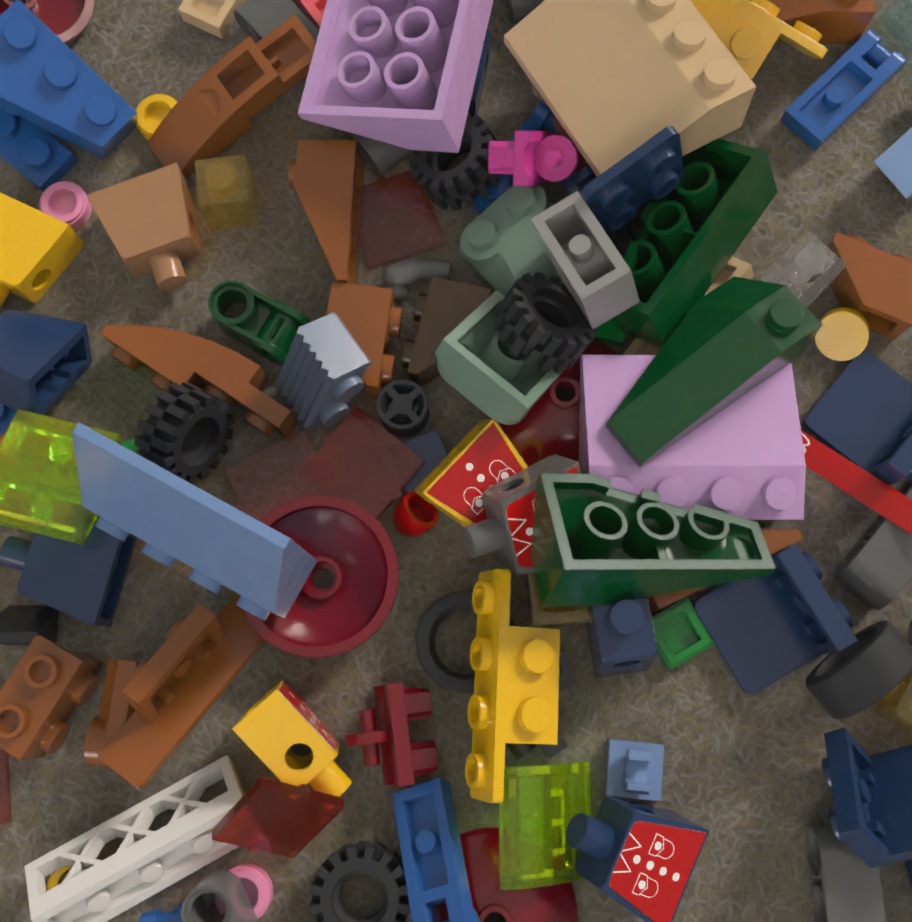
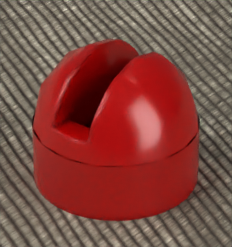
[393,491,439,538]

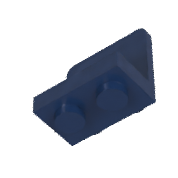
[562,125,684,232]
[803,351,912,485]
[693,544,858,693]
[822,727,912,868]

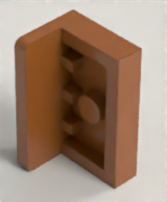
[0,635,103,761]

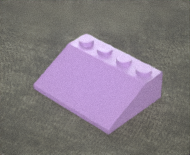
[298,0,493,153]
[579,355,806,520]

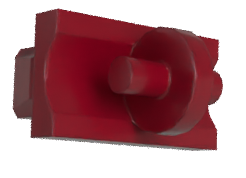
[345,682,439,787]

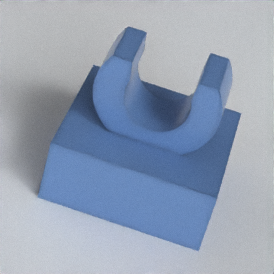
[604,739,664,801]

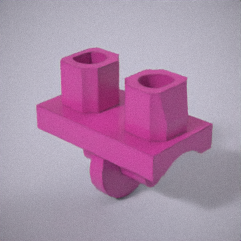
[488,131,579,186]

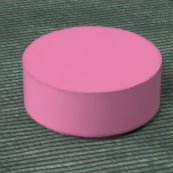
[39,181,92,231]
[215,864,273,919]

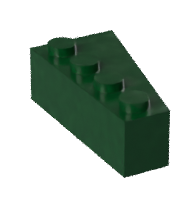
[616,138,778,348]

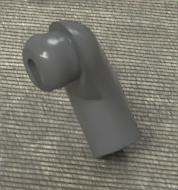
[381,256,452,300]

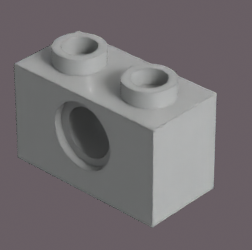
[530,191,640,329]

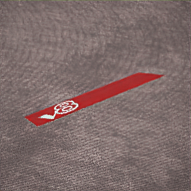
[801,430,912,535]

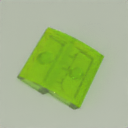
[0,409,123,545]
[499,761,591,890]

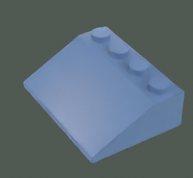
[72,422,318,621]

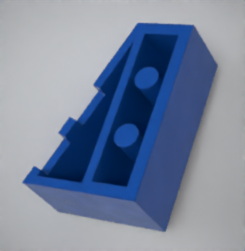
[0,0,137,159]

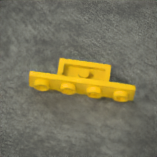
[690,0,828,80]
[465,569,560,803]

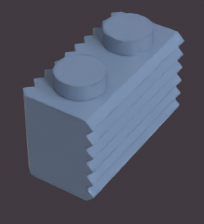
[274,312,372,429]

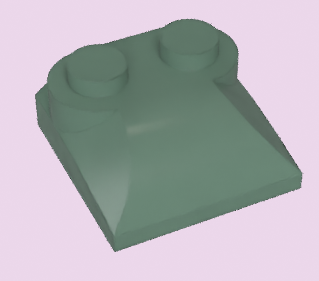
[457,185,563,296]
[435,290,567,425]

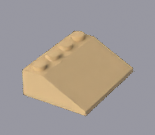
[504,0,757,177]

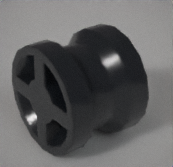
[376,379,429,438]

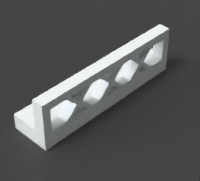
[24,755,265,922]

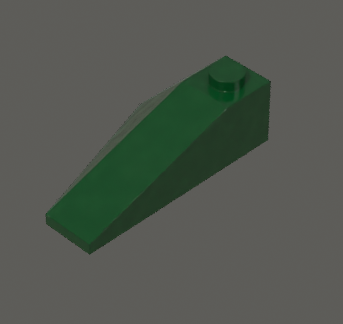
[605,276,823,467]
[531,473,776,607]

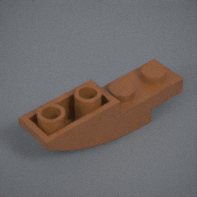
[147,14,316,178]
[100,325,298,439]

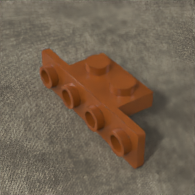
[98,593,266,790]

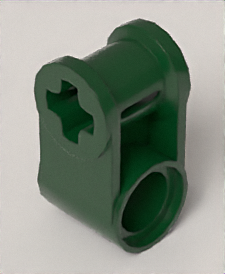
[208,281,310,366]

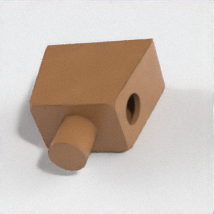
[87,162,201,291]

